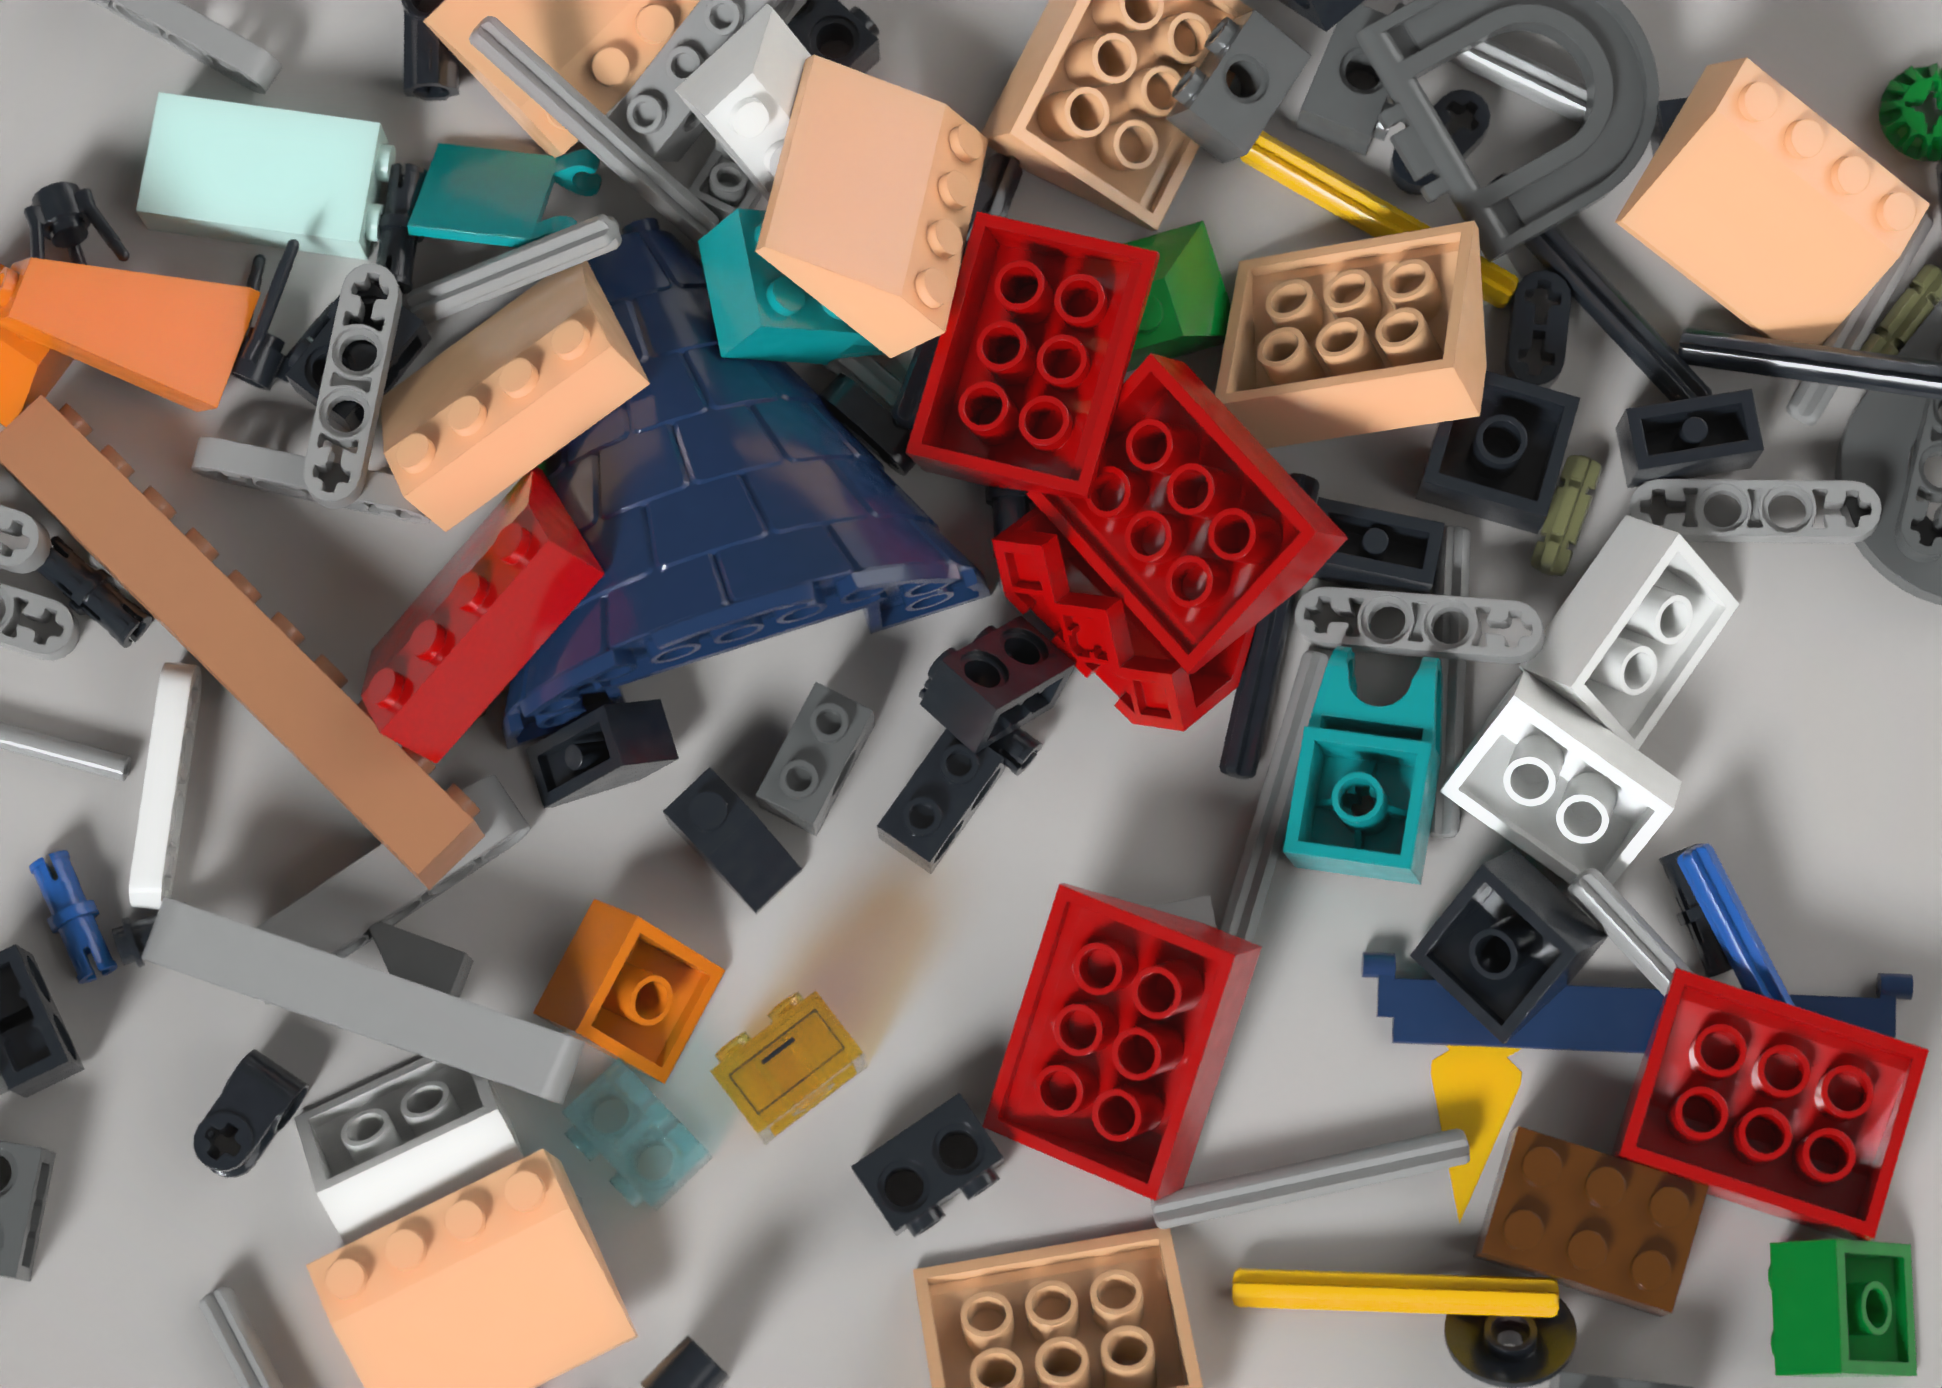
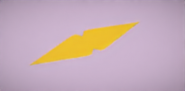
[1431,1046,1522,1223]

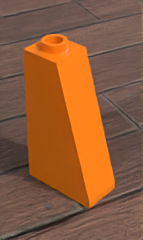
[0,257,261,412]

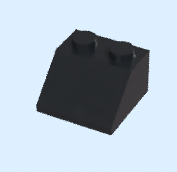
[1410,848,1608,1044]

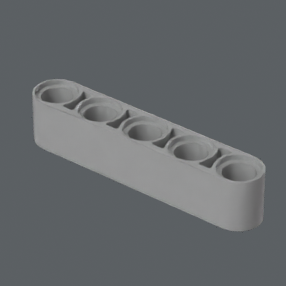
[256,775,531,1004]

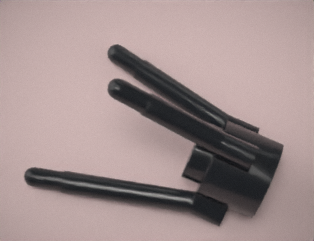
[24,182,130,265]
[230,239,333,391]

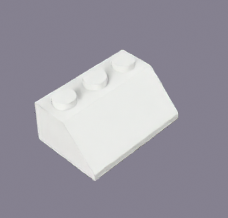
[674,4,811,201]
[1519,515,1740,750]
[1440,670,1682,885]
[294,1057,524,1245]

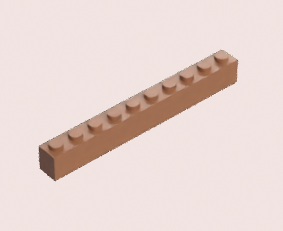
[0,394,485,890]

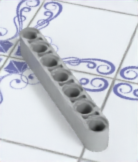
[141,897,585,1105]

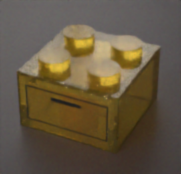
[710,990,868,1145]

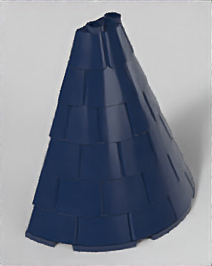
[502,218,991,749]

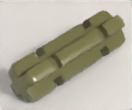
[1859,264,1942,355]
[1530,455,1602,576]

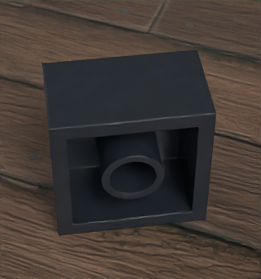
[1416,371,1580,534]

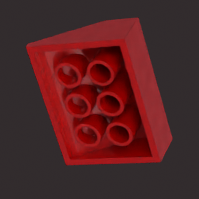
[906,211,1160,499]
[1027,353,1348,674]
[361,466,605,764]
[982,883,1262,1201]
[1611,968,1929,1241]

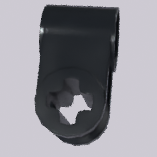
[193,1049,309,1178]

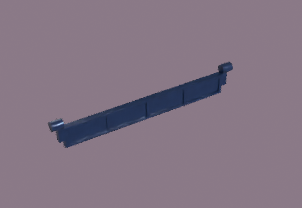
[1361,952,1914,1054]

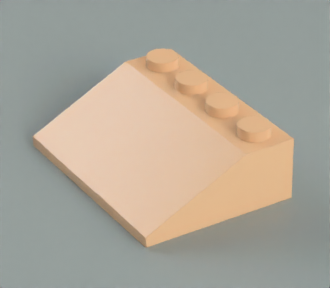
[423,0,700,158]
[981,0,1253,231]
[755,54,989,358]
[1615,57,1930,345]
[1215,221,1487,449]
[381,261,650,532]
[306,1149,638,1388]
[913,1228,1203,1388]

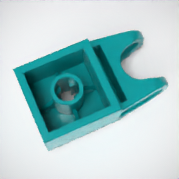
[698,208,885,364]
[1283,646,1443,885]

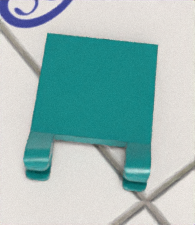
[407,143,602,248]

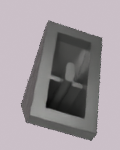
[369,922,474,998]

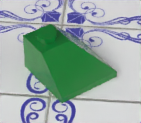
[1124,220,1231,372]

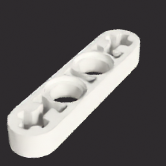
[129,662,202,910]

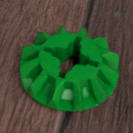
[1879,63,1942,162]

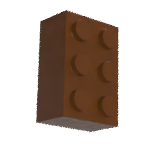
[1473,1126,1709,1317]

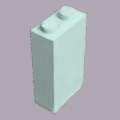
[136,92,396,260]

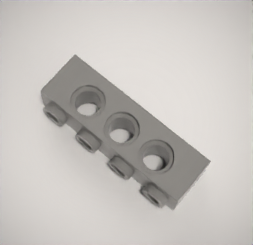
[608,0,807,162]

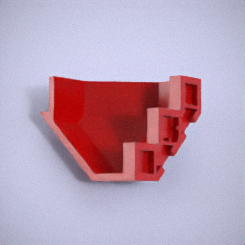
[992,506,1256,731]

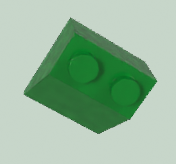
[1768,1239,1917,1377]

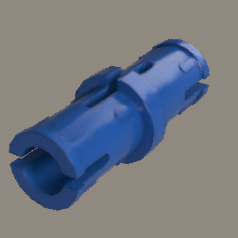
[29,850,118,984]

